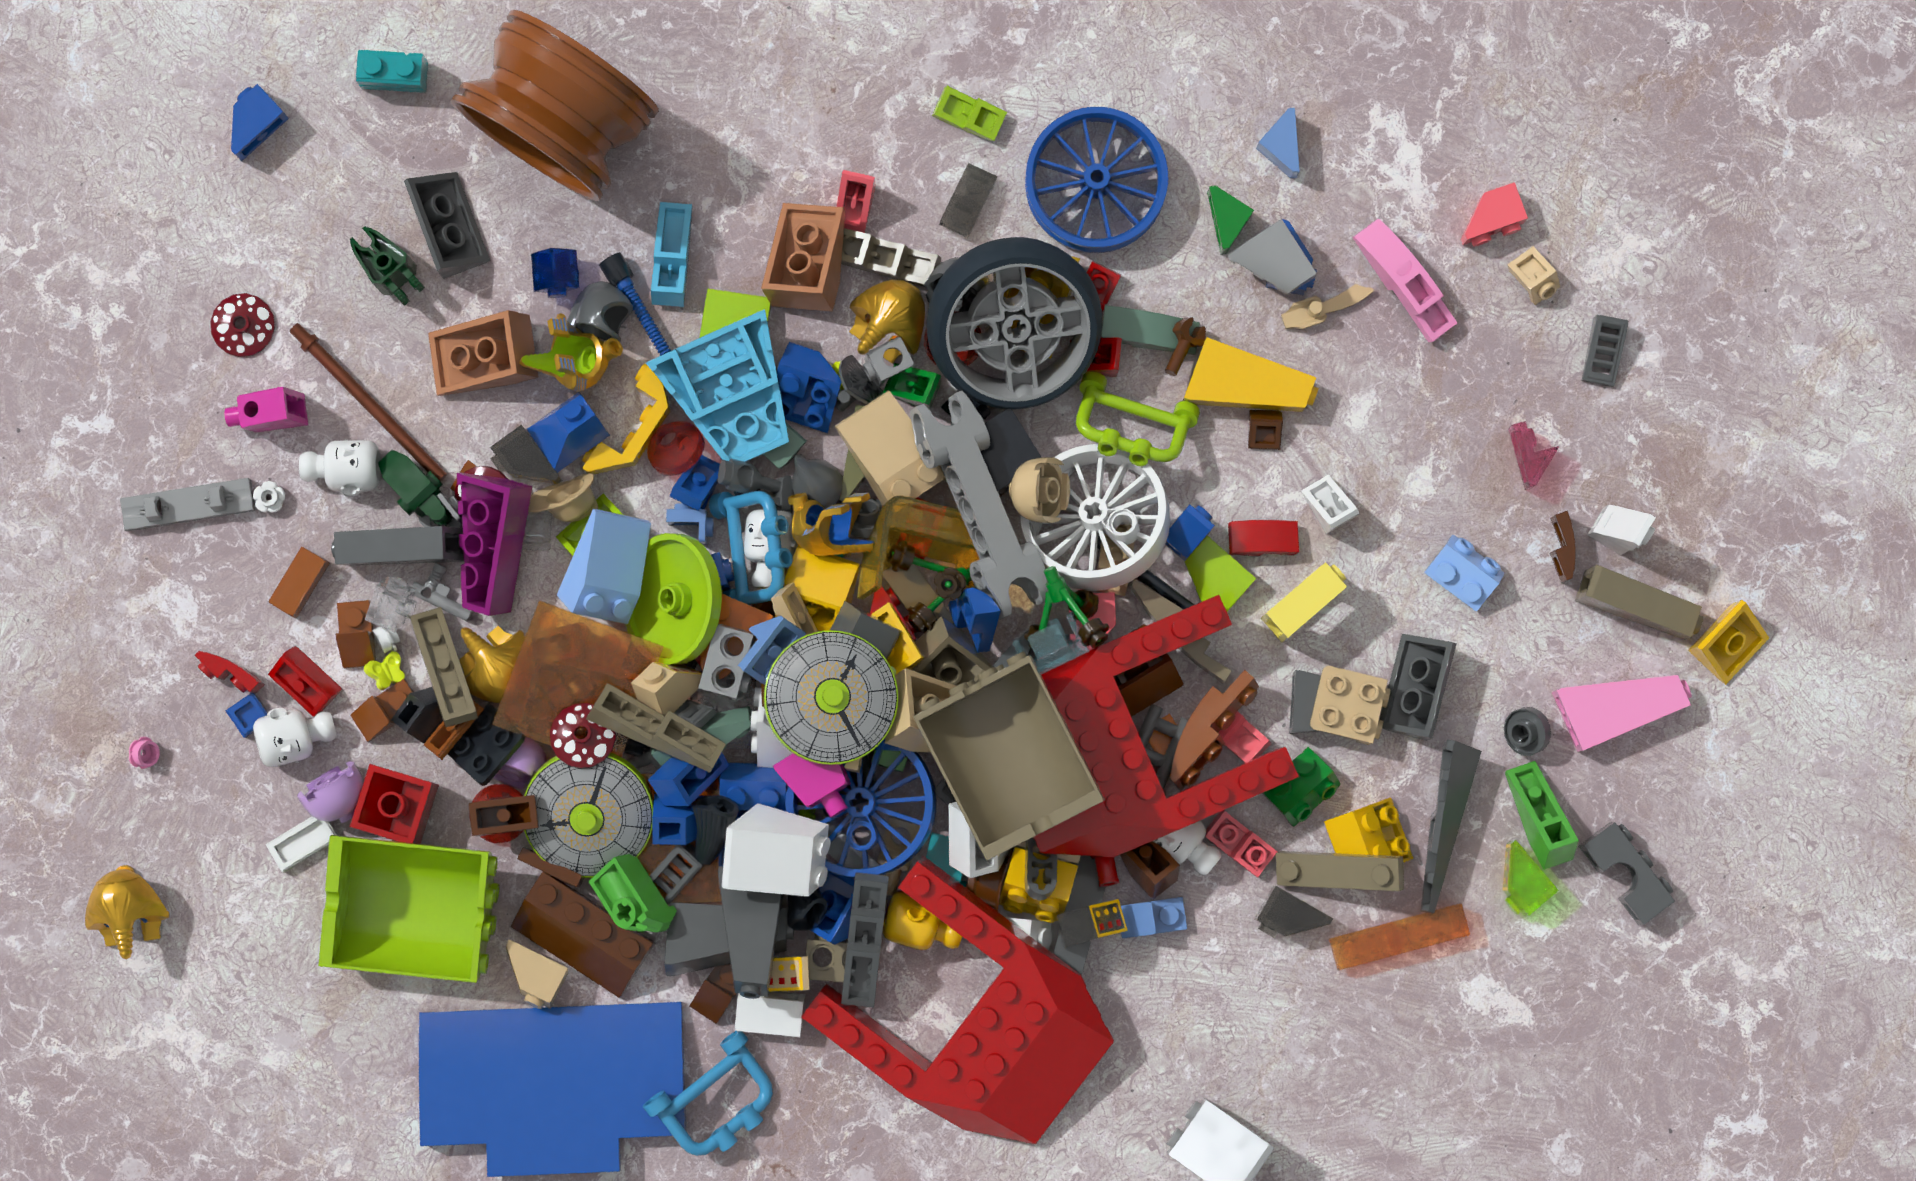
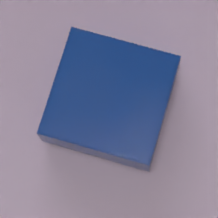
[225,693,268,738]

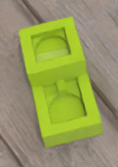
[932,85,1007,142]

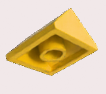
[1688,600,1769,685]

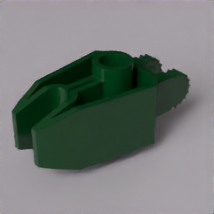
[350,226,425,306]
[378,450,453,526]

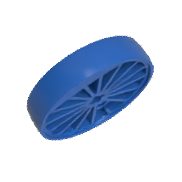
[785,738,937,878]

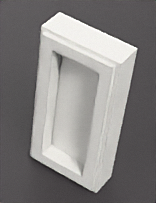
[265,817,338,873]

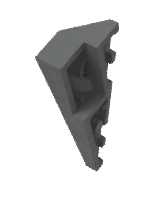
[1421,740,1482,914]

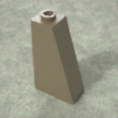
[1575,565,1703,640]

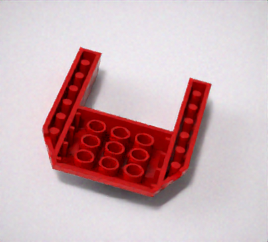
[1033,595,1299,857]
[801,855,1114,1144]

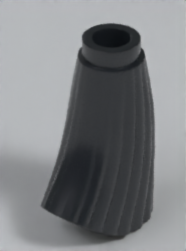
[691,795,739,865]
[788,888,828,931]

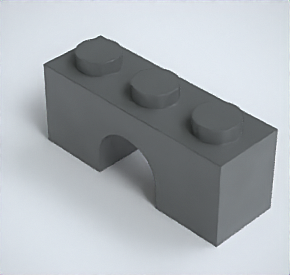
[1578,822,1675,925]

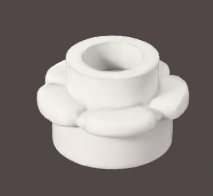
[253,481,285,513]
[372,622,400,653]

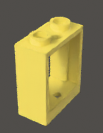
[1260,562,1347,643]

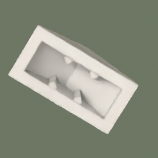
[1301,475,1359,534]

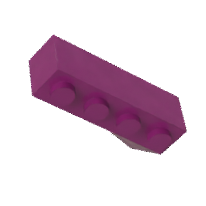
[457,473,533,616]

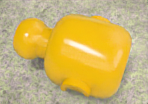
[883,891,962,950]

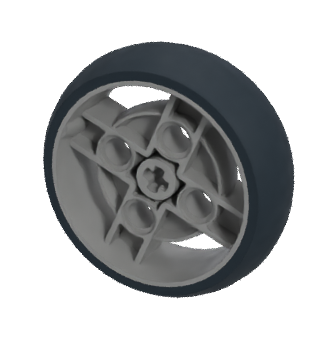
[927,237,1102,409]

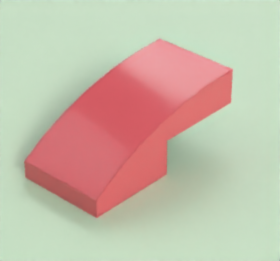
[1218,711,1271,763]

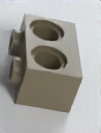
[806,934,848,982]

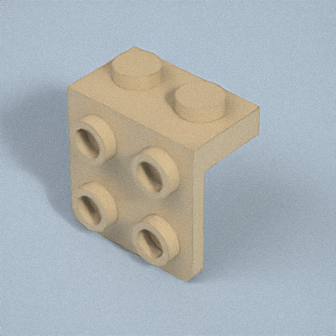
[1310,666,1390,745]

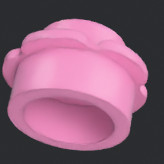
[129,737,160,769]

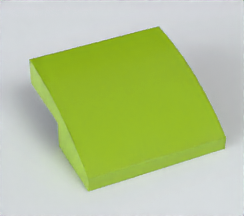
[699,289,771,338]

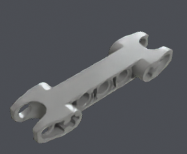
[910,391,1048,620]

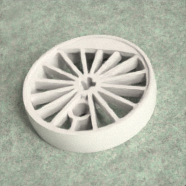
[1021,444,1170,591]

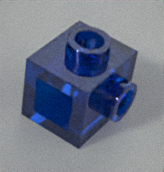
[531,248,579,298]

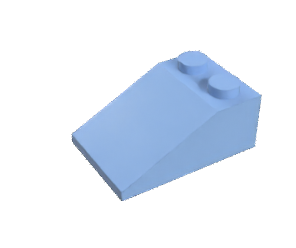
[557,509,651,624]

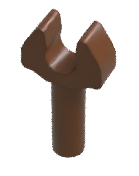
[1165,317,1206,376]

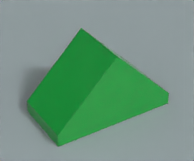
[1207,185,1254,255]
[883,363,941,409]

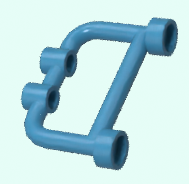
[709,491,793,605]
[643,1031,773,1156]

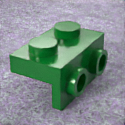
[1262,747,1341,827]

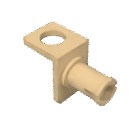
[877,817,920,895]

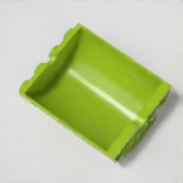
[318,835,500,983]

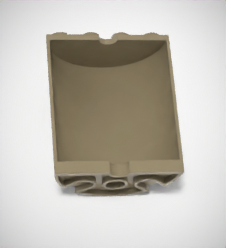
[913,651,1105,861]

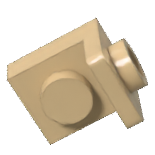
[1507,246,1560,305]

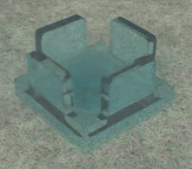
[1012,612,1089,674]

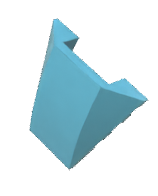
[646,309,789,462]

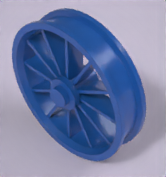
[1025,107,1168,253]

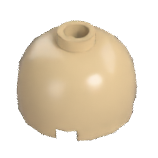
[1009,457,1070,523]

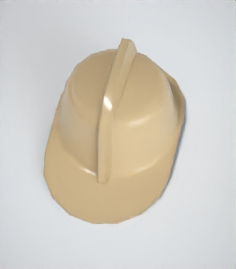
[528,473,598,522]

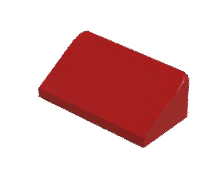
[268,646,342,717]

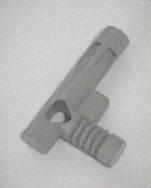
[409,563,473,622]

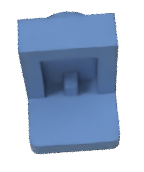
[666,503,714,545]

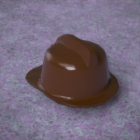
[967,847,1014,912]

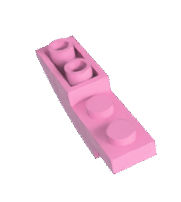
[1352,219,1457,342]

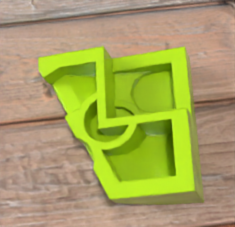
[1184,536,1256,611]

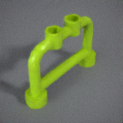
[1076,372,1200,466]

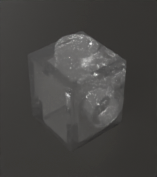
[365,576,417,633]

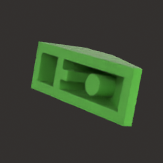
[1505,761,1579,870]

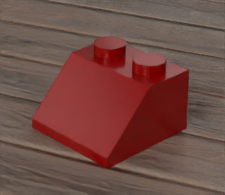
[350,764,439,844]

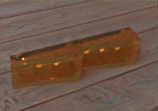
[1329,903,1470,970]

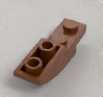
[1170,670,1259,791]

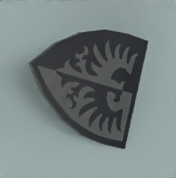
[835,355,884,412]

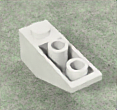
[1587,504,1656,555]

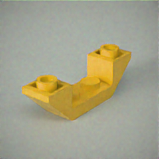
[582,363,670,475]

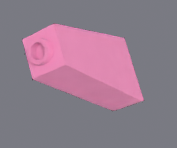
[1552,675,1692,752]

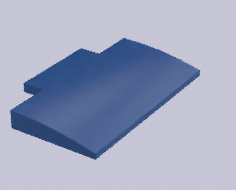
[419,1002,687,1177]

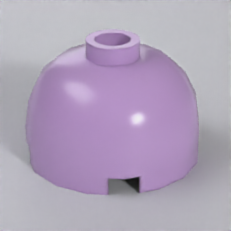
[493,731,547,789]
[297,761,364,823]

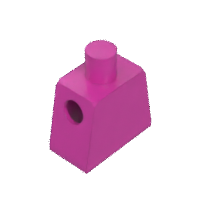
[224,387,308,432]
[773,754,851,818]

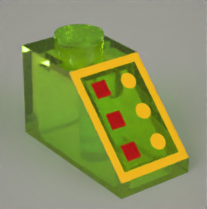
[1503,840,1559,916]

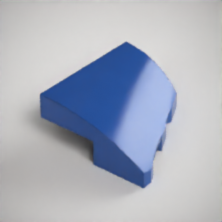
[948,588,1001,653]

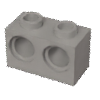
[699,624,756,699]

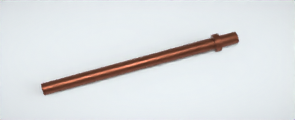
[289,323,447,481]

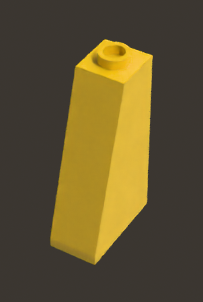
[1183,337,1319,412]

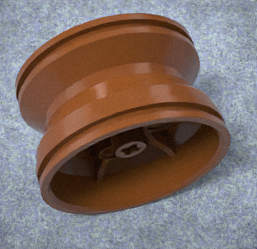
[450,10,659,202]

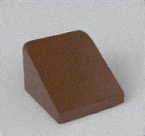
[1248,410,1283,450]

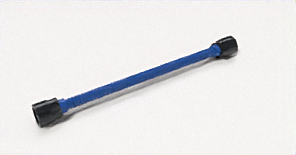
[599,252,761,496]

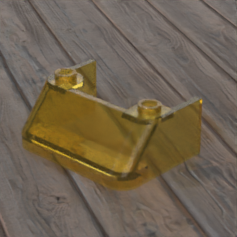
[857,496,980,600]

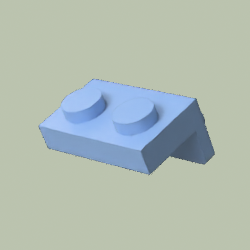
[1424,535,1504,612]

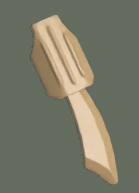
[1281,284,1373,329]

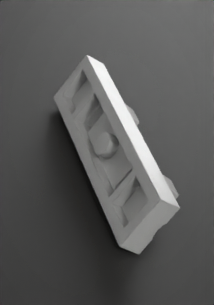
[120,478,255,531]

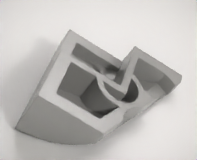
[1227,219,1317,295]

